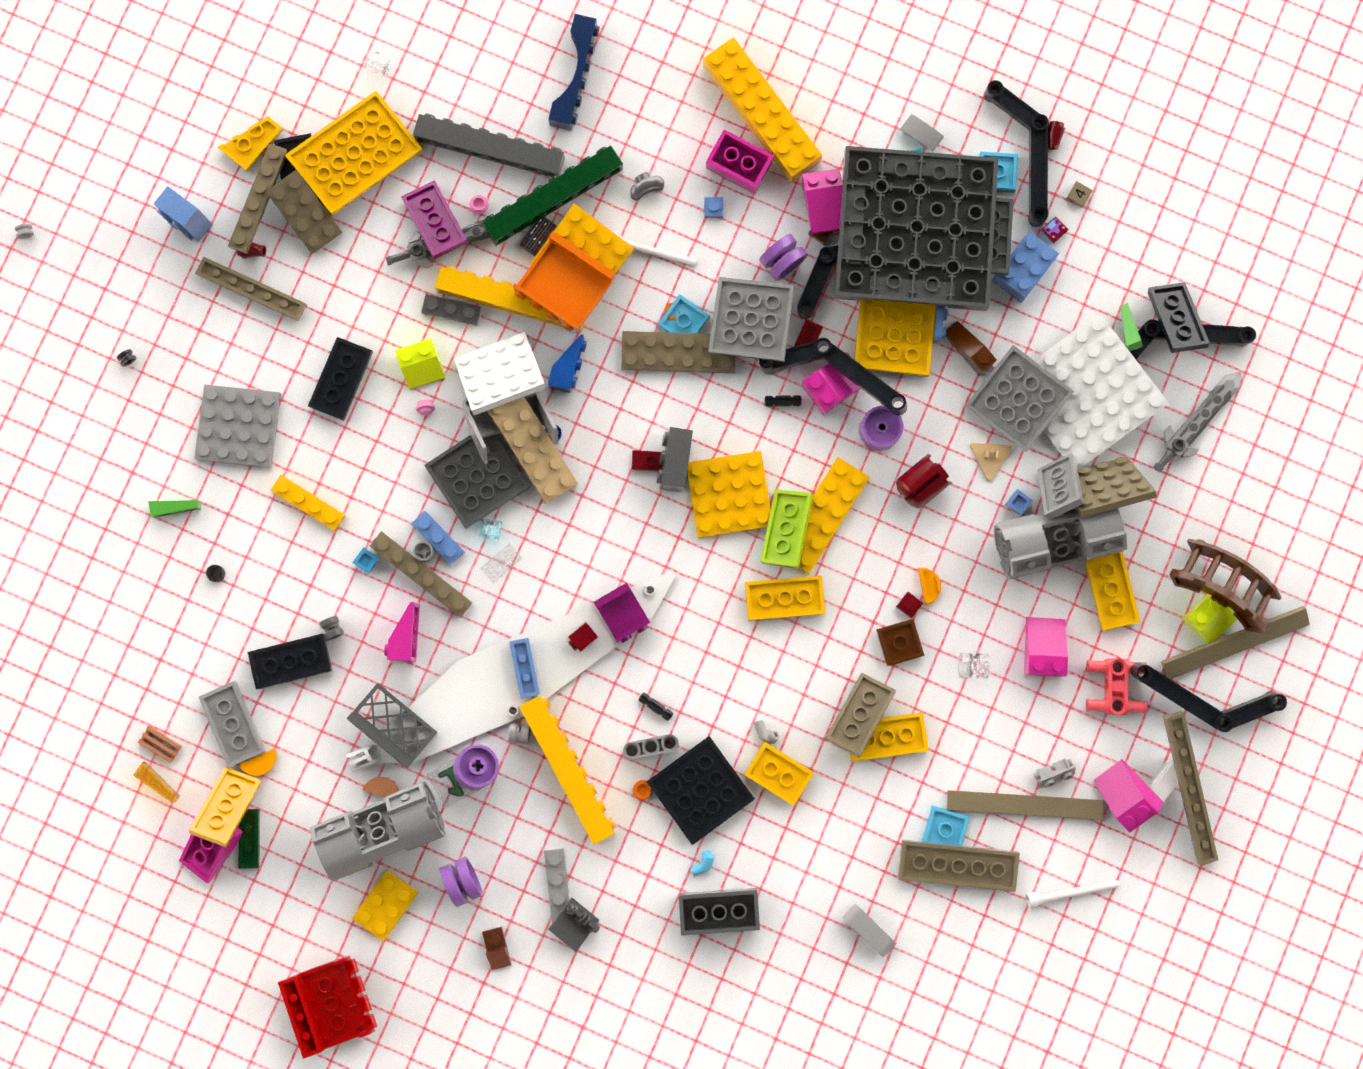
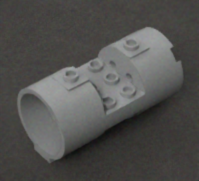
[994,508,1127,580]
[310,781,446,881]

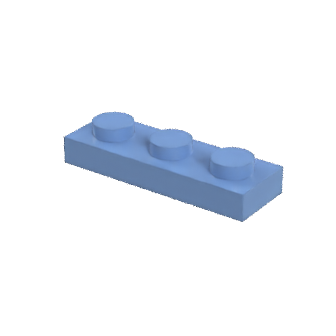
[411,511,465,565]
[509,638,540,699]

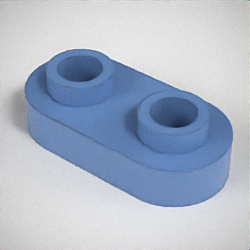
[933,305,948,342]

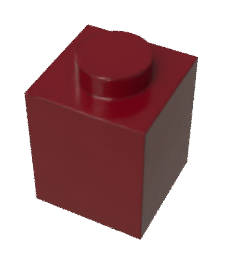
[568,622,598,652]

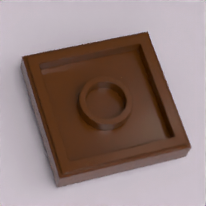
[876,619,925,666]

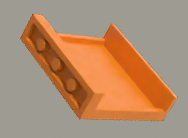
[513,231,616,333]

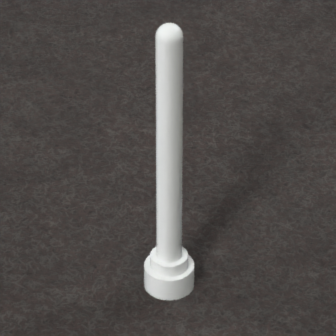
[615,233,697,266]
[1026,880,1119,909]

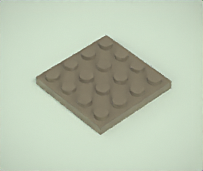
[1075,457,1157,518]

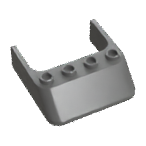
[462,391,558,464]

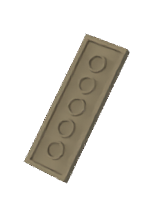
[621,331,736,373]
[898,840,1020,892]

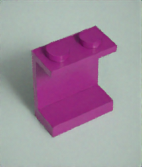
[593,582,650,643]

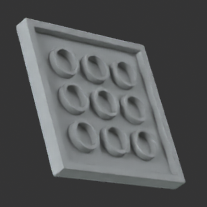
[708,277,795,362]
[965,345,1075,452]
[194,384,281,468]

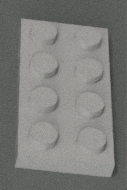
[1038,453,1084,520]
[199,681,266,768]

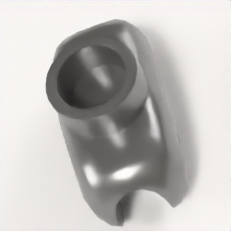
[630,172,665,201]

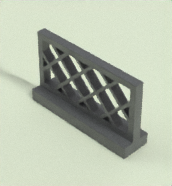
[347,683,438,769]

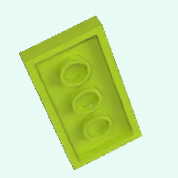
[760,489,813,569]

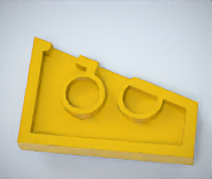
[218,116,284,172]

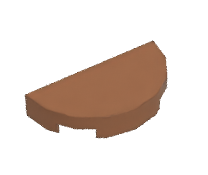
[362,777,399,797]

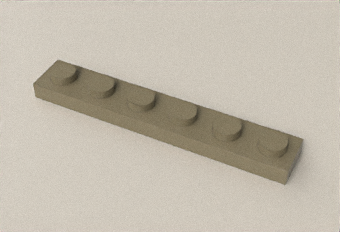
[228,144,288,254]
[195,256,307,322]
[370,531,473,618]

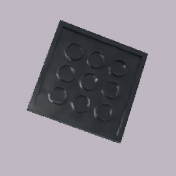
[646,736,755,845]

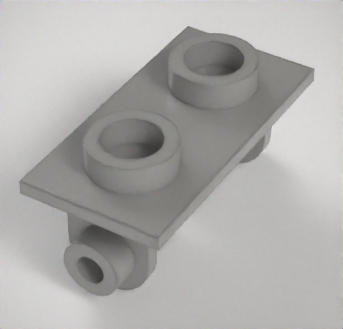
[1034,758,1076,788]

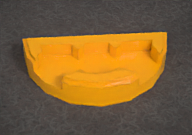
[917,568,941,606]
[239,748,277,776]

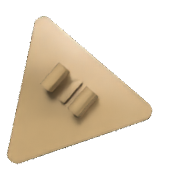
[970,443,1012,481]

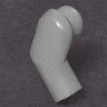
[754,720,779,744]

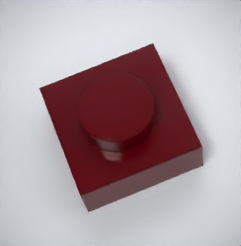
[896,592,923,618]

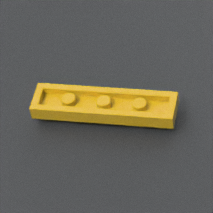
[270,475,346,531]

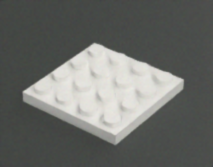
[454,332,546,415]

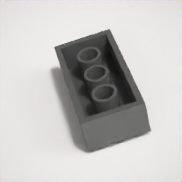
[678,888,760,935]

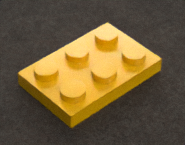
[744,742,814,806]
[352,869,419,941]

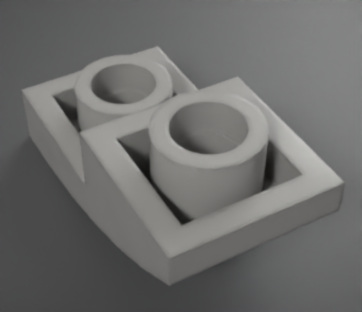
[900,113,944,152]

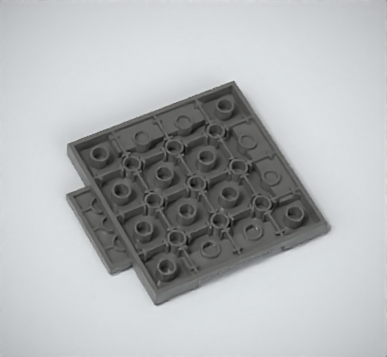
[834,146,1014,311]

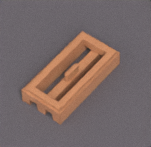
[137,726,182,763]

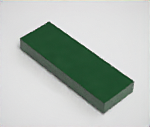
[238,809,260,869]

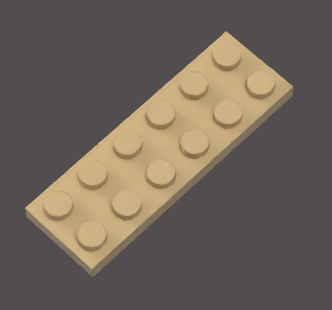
[487,397,578,504]

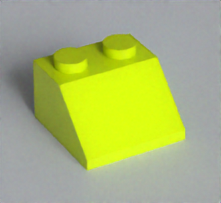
[395,338,446,390]
[1181,594,1236,644]

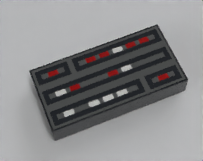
[519,217,557,256]

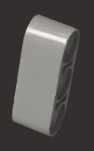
[623,734,679,760]
[842,903,897,958]

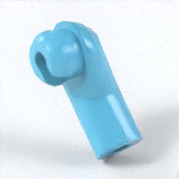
[691,850,714,876]

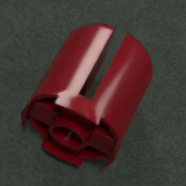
[896,454,952,508]

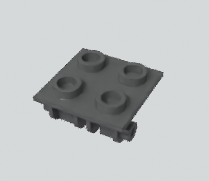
[548,897,600,952]

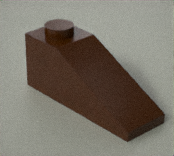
[945,321,997,376]

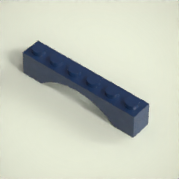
[548,14,600,131]

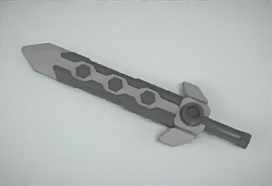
[385,220,490,268]
[1153,372,1241,472]

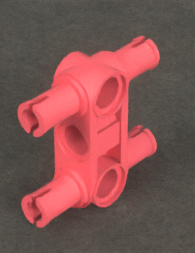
[1086,658,1147,715]

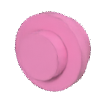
[470,195,489,214]
[416,399,435,415]

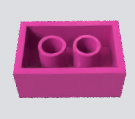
[706,129,774,194]

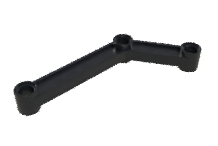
[984,80,1049,227]
[797,245,838,319]
[1125,319,1256,359]
[759,338,907,416]
[1130,662,1287,732]

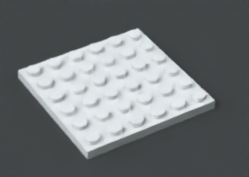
[1034,312,1169,470]

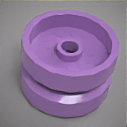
[759,234,808,281]
[859,405,904,451]
[453,745,499,790]
[440,856,483,907]

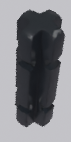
[764,395,802,407]
[638,692,673,721]

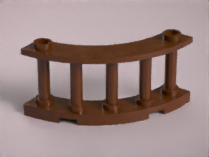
[1169,539,1282,634]

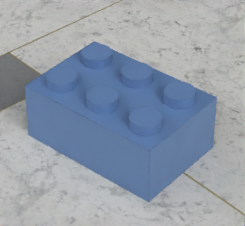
[154,186,213,242]
[991,231,1059,303]

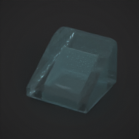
[479,519,503,541]

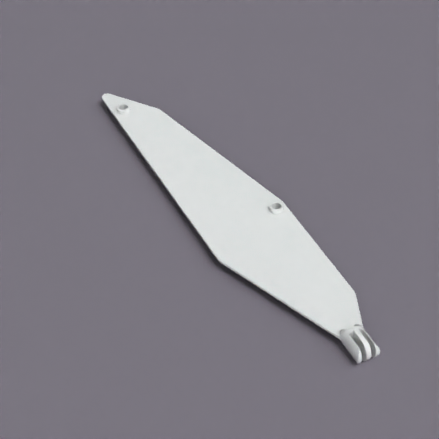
[346,571,675,772]

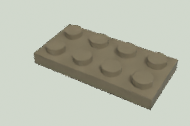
[265,170,343,254]
[825,673,896,758]

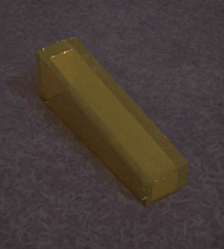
[133,762,180,803]

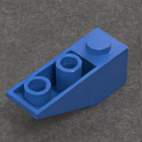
[548,334,587,393]

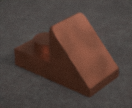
[482,926,511,970]

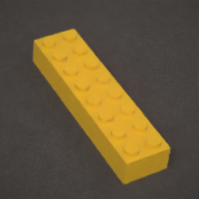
[703,37,822,183]

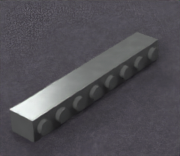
[413,113,565,177]

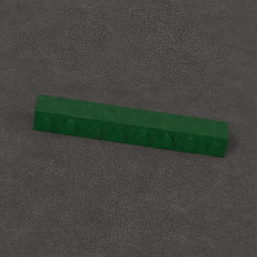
[482,145,623,246]

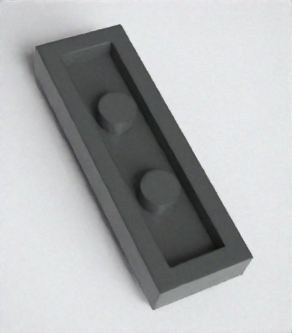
[421,294,481,326]

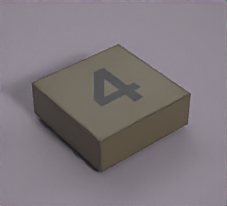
[1066,181,1093,208]

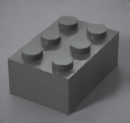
[656,427,693,492]

